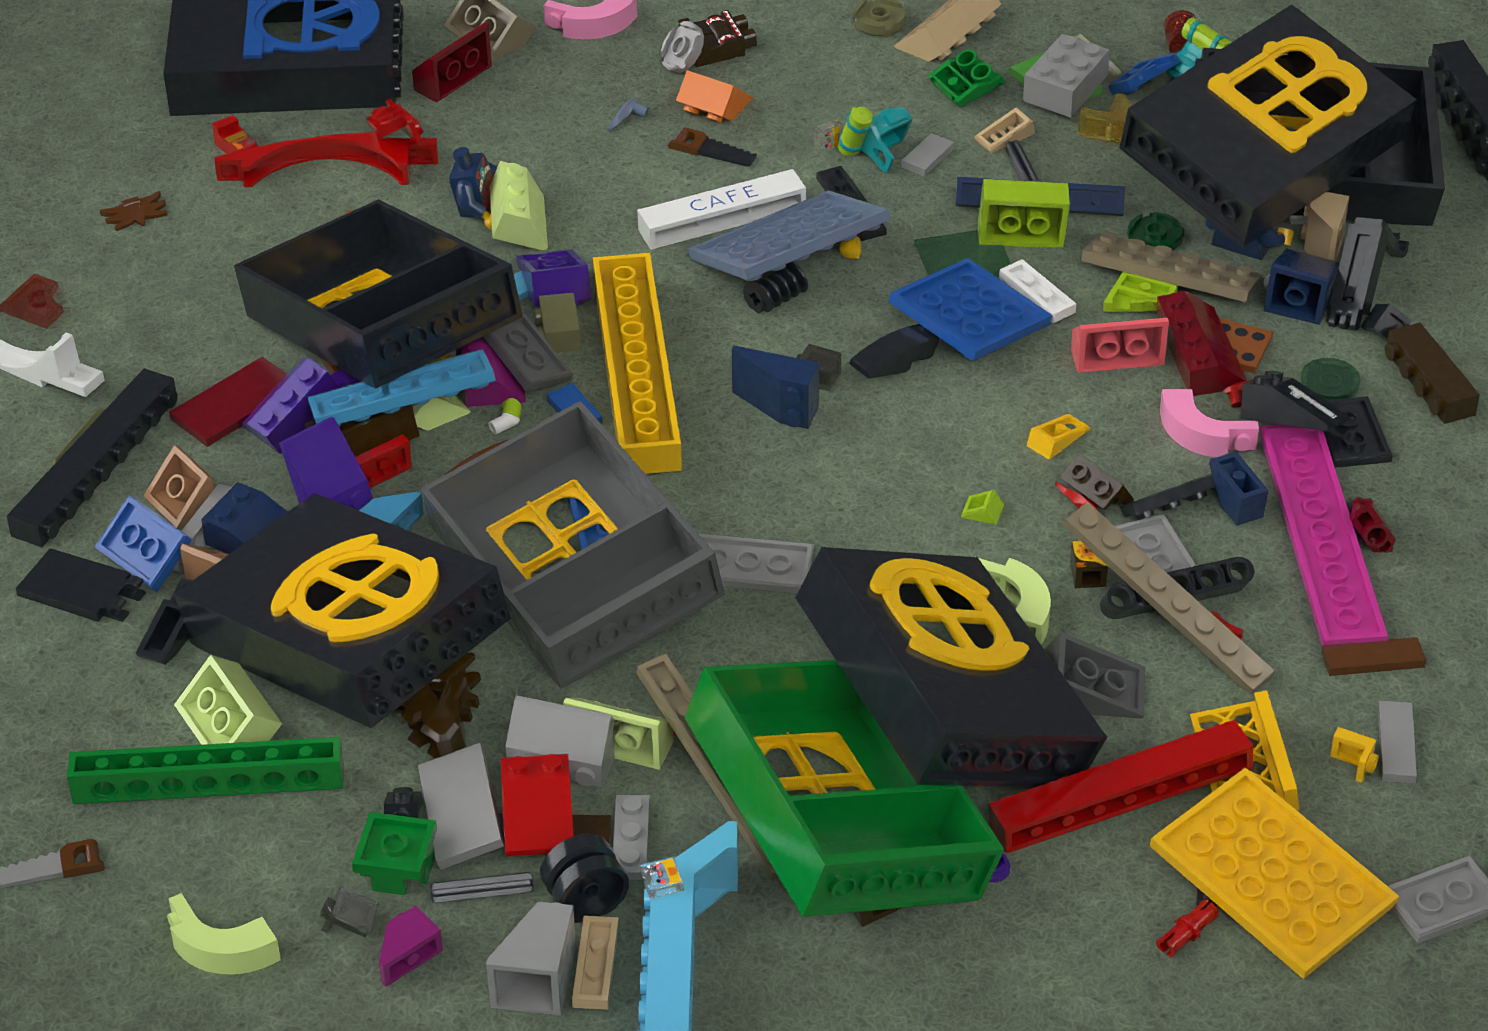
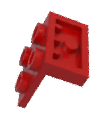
[355,434,412,488]

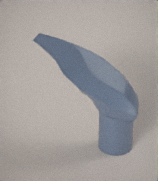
[607,98,648,131]

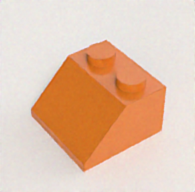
[676,70,753,123]

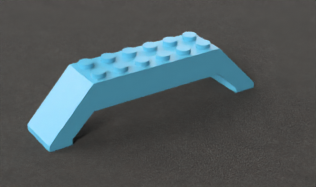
[638,821,738,1031]

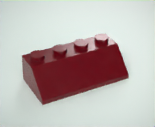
[1157,291,1247,396]

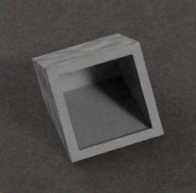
[486,902,576,1015]

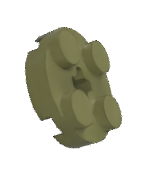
[854,0,906,37]

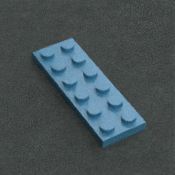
[308,349,496,426]

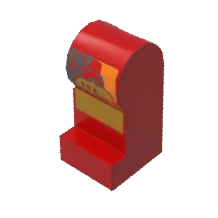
[212,115,258,154]

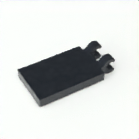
[16,548,146,622]

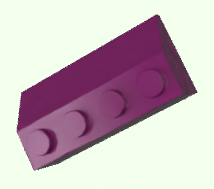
[462,337,526,407]

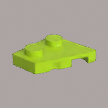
[1103,272,1178,312]

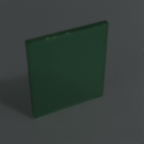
[914,230,1011,278]

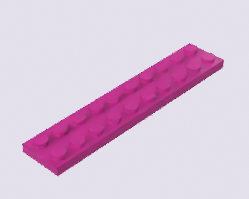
[1259,424,1388,646]

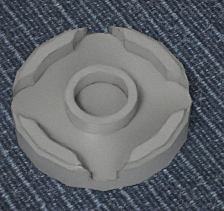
[661,21,704,73]

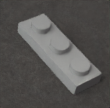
[613,795,650,880]

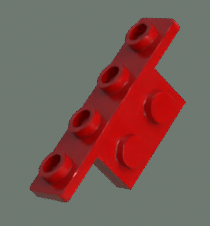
[366,99,424,145]

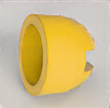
[839,237,861,259]

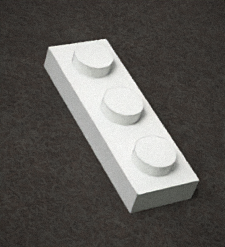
[999,259,1076,323]

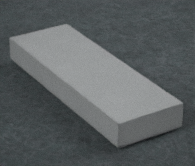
[1378,701,1417,783]

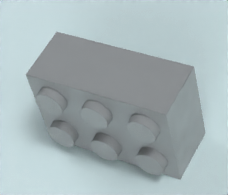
[1023,34,1110,118]

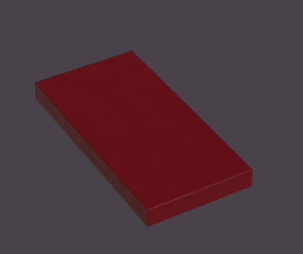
[169,356,287,447]

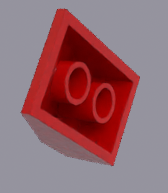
[501,754,574,857]

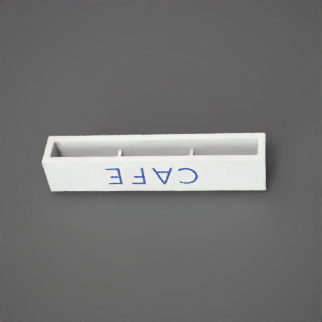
[637,169,806,250]

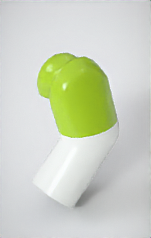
[488,398,522,435]

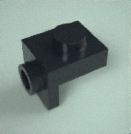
[384,787,422,818]

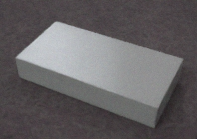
[901,133,954,177]

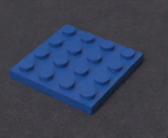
[889,258,1052,361]

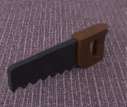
[668,127,757,167]

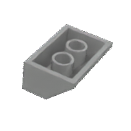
[505,695,615,787]

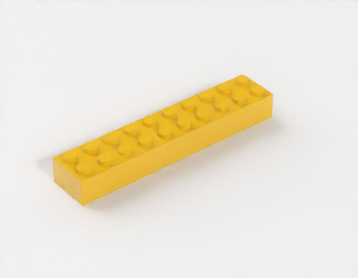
[593,253,682,474]

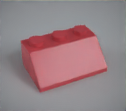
[1071,318,1169,373]

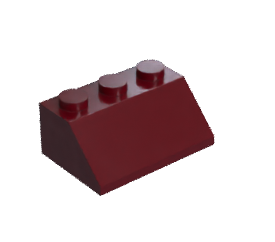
[412,22,492,103]

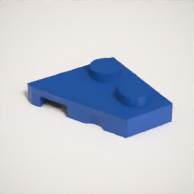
[1108,53,1180,95]

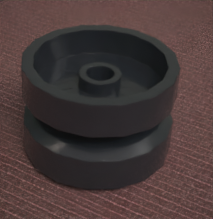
[540,833,629,923]

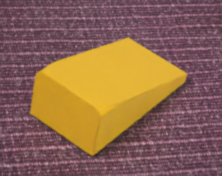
[1027,414,1091,459]

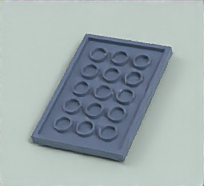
[688,190,890,281]

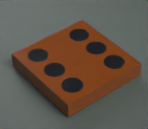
[1219,318,1273,374]

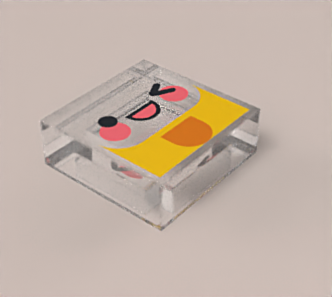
[813,119,842,153]
[640,857,684,899]

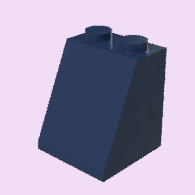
[1264,248,1339,325]

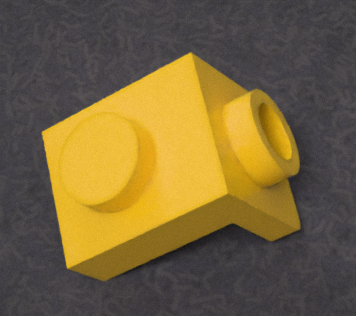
[1330,727,1379,783]

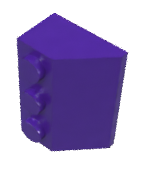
[241,357,340,454]

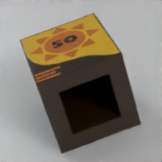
[1070,541,1108,588]

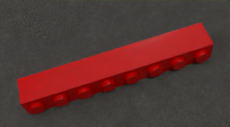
[988,719,1254,854]

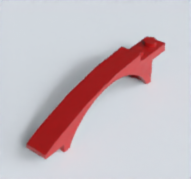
[214,132,439,187]

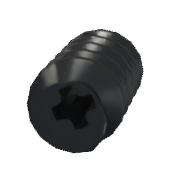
[743,262,808,314]

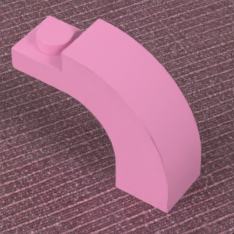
[543,0,638,40]
[1160,389,1259,457]

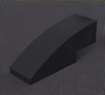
[849,324,939,378]
[136,578,191,665]

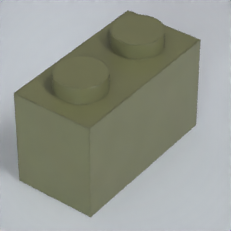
[534,293,581,353]

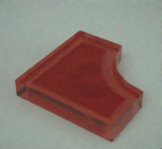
[0,273,64,329]

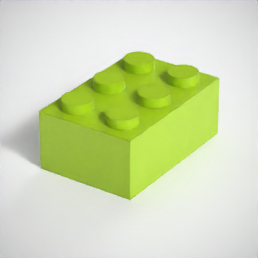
[978,179,1070,247]

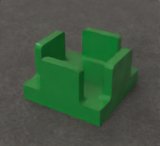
[352,812,437,895]

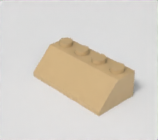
[894,0,1001,62]

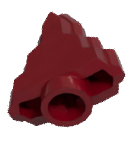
[1349,496,1396,553]

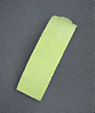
[979,558,1051,645]
[167,893,281,975]

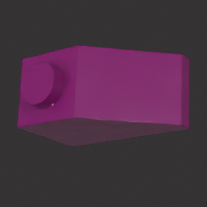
[379,905,443,987]

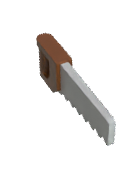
[0,839,104,889]

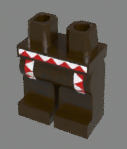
[678,10,757,67]

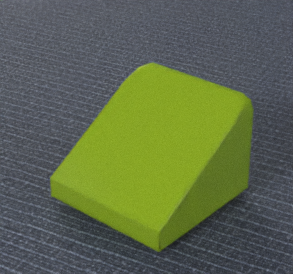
[961,490,1004,525]

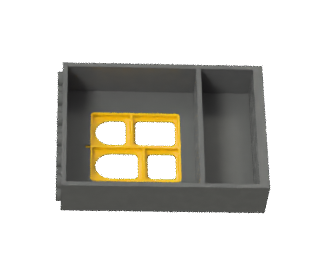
[420,401,725,689]

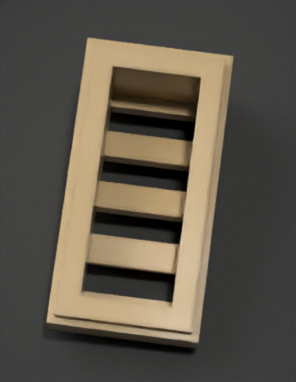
[974,107,1035,153]

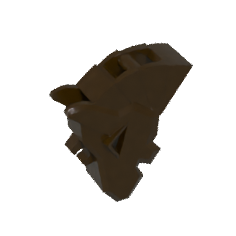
[395,652,481,759]

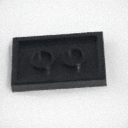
[1323,396,1393,468]

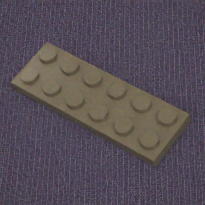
[1081,232,1262,302]

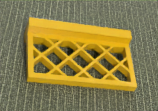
[1190,690,1299,810]

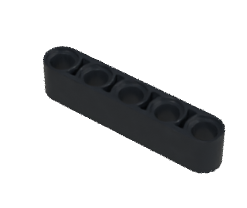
[1100,557,1255,619]

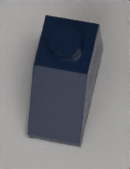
[1209,451,1269,526]

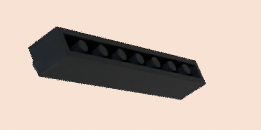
[7,368,178,547]

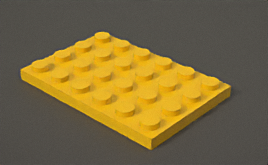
[1150,768,1400,979]

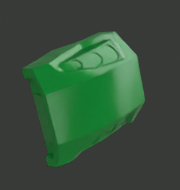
[928,49,1005,107]

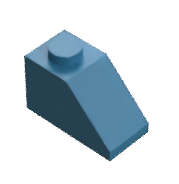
[358,492,424,530]

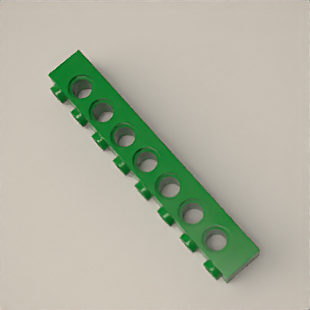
[67,737,344,804]

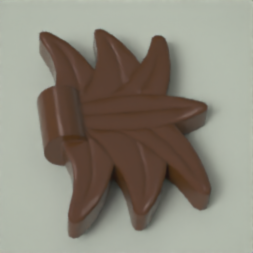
[100,191,168,231]

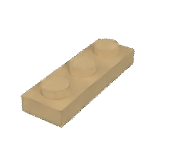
[572,916,619,1010]

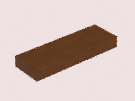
[1321,637,1426,676]

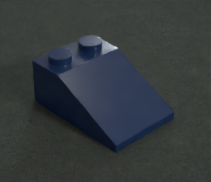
[732,345,819,429]
[201,482,288,554]

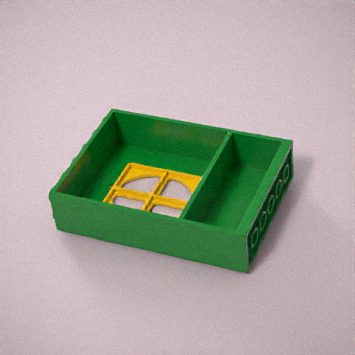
[684,660,1004,917]

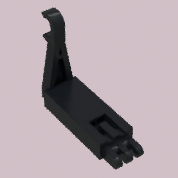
[1328,217,1409,330]

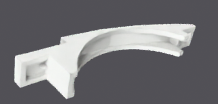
[0,333,105,397]

